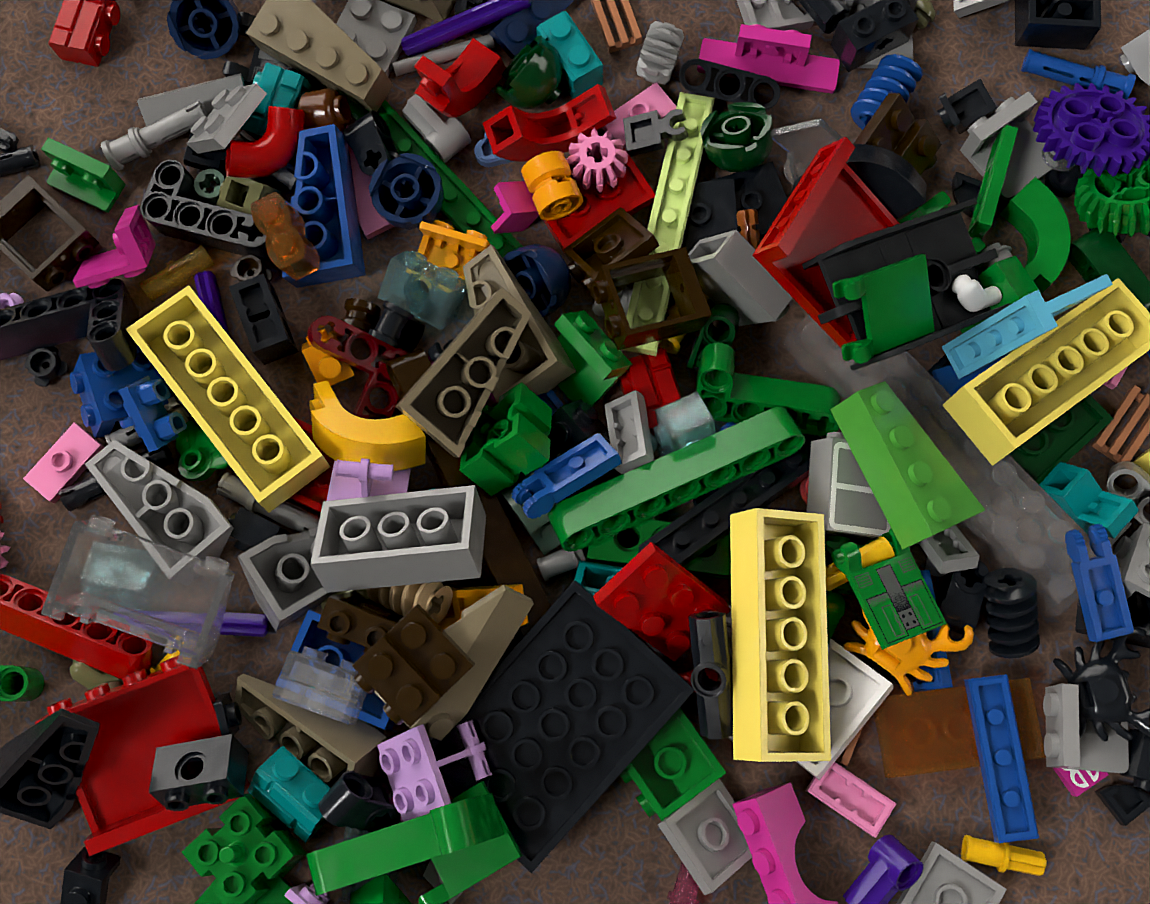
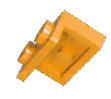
[412,220,491,287]

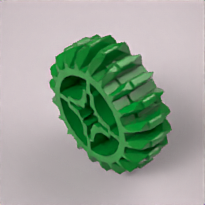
[1074,159,1150,238]

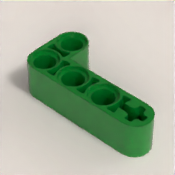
[694,343,841,436]

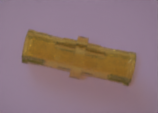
[139,245,215,302]

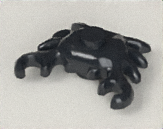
[1053,626,1150,742]

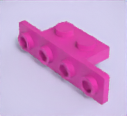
[697,24,840,94]

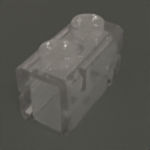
[272,646,367,725]

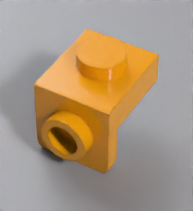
[302,329,355,386]

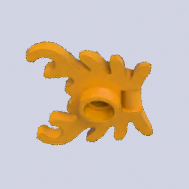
[843,610,974,696]

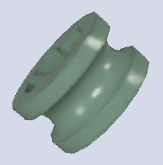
[194,169,225,205]

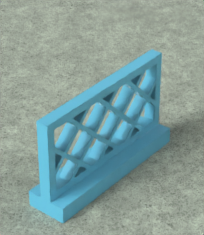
[942,274,1113,379]

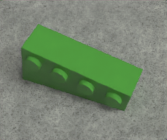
[830,381,985,550]

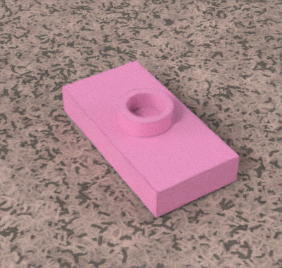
[602,83,677,149]
[23,423,105,504]
[805,762,896,838]

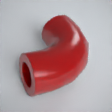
[225,106,305,179]

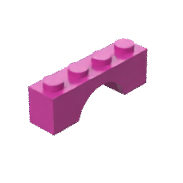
[732,782,838,904]

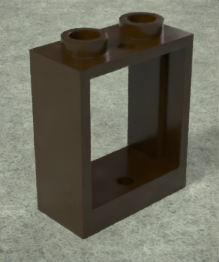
[0,175,99,292]
[592,247,712,350]

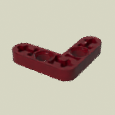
[307,315,407,420]

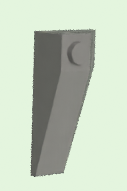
[85,440,233,584]

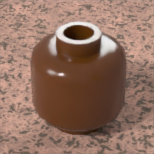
[296,88,351,133]

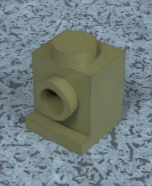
[217,175,282,223]

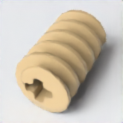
[366,582,453,624]

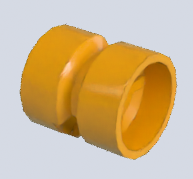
[521,151,583,221]

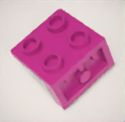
[73,205,156,289]

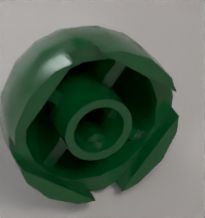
[495,36,563,110]
[700,102,774,172]

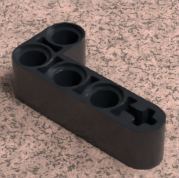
[140,159,282,261]

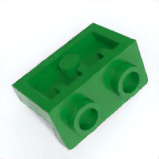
[41,137,126,213]

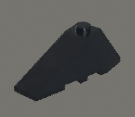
[0,708,100,829]

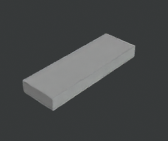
[137,73,245,126]

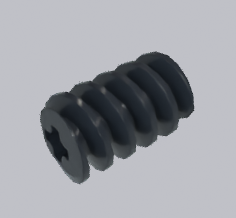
[984,568,1040,659]

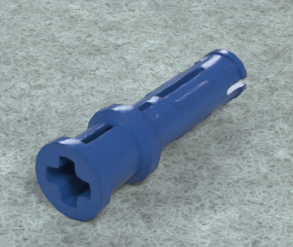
[1021,49,1136,100]

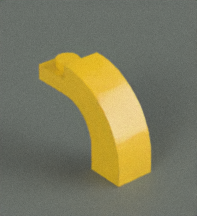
[309,380,426,471]

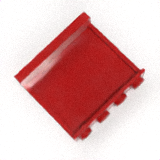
[752,137,899,349]
[35,654,250,856]

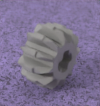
[636,21,684,85]

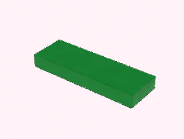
[968,125,1018,239]

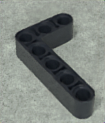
[0,278,139,371]

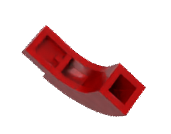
[414,38,506,118]
[482,84,617,162]

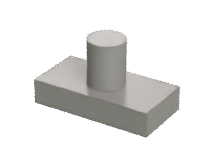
[605,390,658,474]
[918,525,980,577]

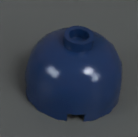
[167,0,241,60]
[369,153,444,230]
[503,244,571,318]

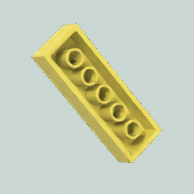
[942,278,1150,466]
[126,285,330,513]
[730,508,831,762]

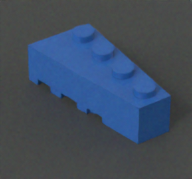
[282,124,366,288]

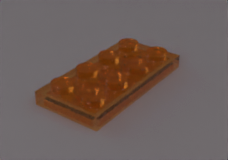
[874,678,1046,778]

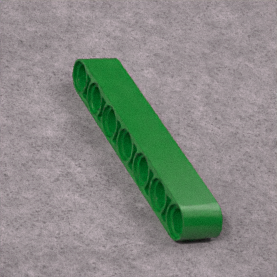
[548,407,806,552]

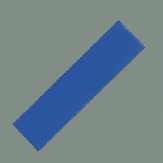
[964,674,1039,843]

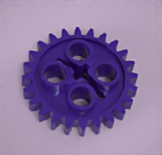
[1033,83,1150,177]

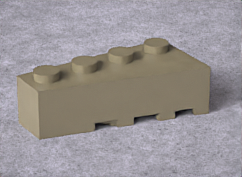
[246,0,393,112]
[395,287,531,458]

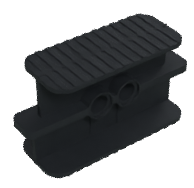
[802,198,1010,371]

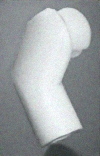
[951,274,1002,312]

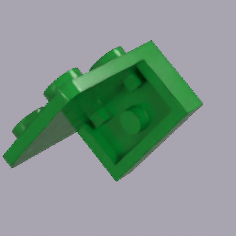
[554,310,633,407]

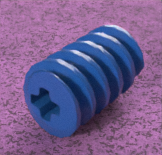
[850,54,923,130]

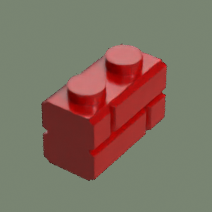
[48,0,120,67]
[619,348,689,435]

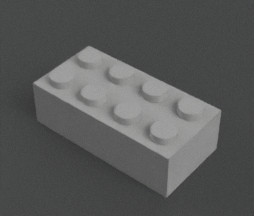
[310,485,486,593]

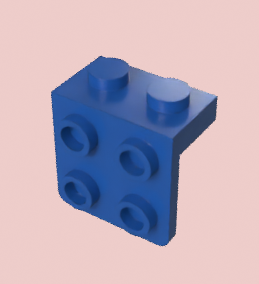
[70,345,172,439]

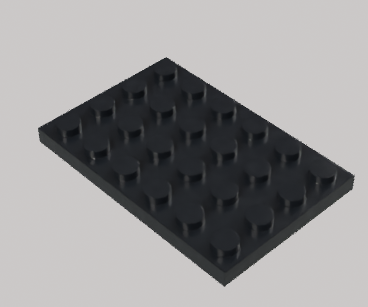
[430,580,695,873]

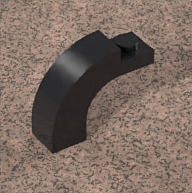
[792,144,927,219]

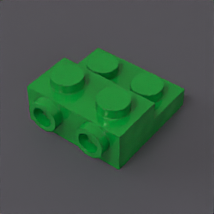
[620,708,726,821]

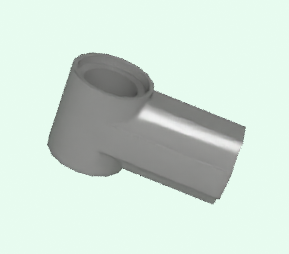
[402,94,471,163]

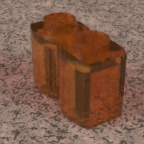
[251,192,320,281]

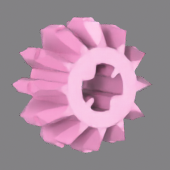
[566,127,628,193]

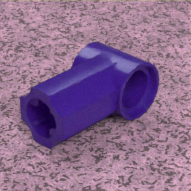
[843,834,923,904]

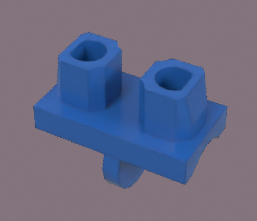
[118,376,187,452]

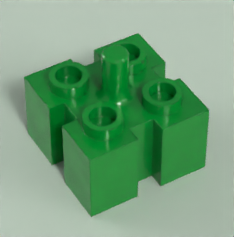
[459,382,552,496]
[182,794,307,904]

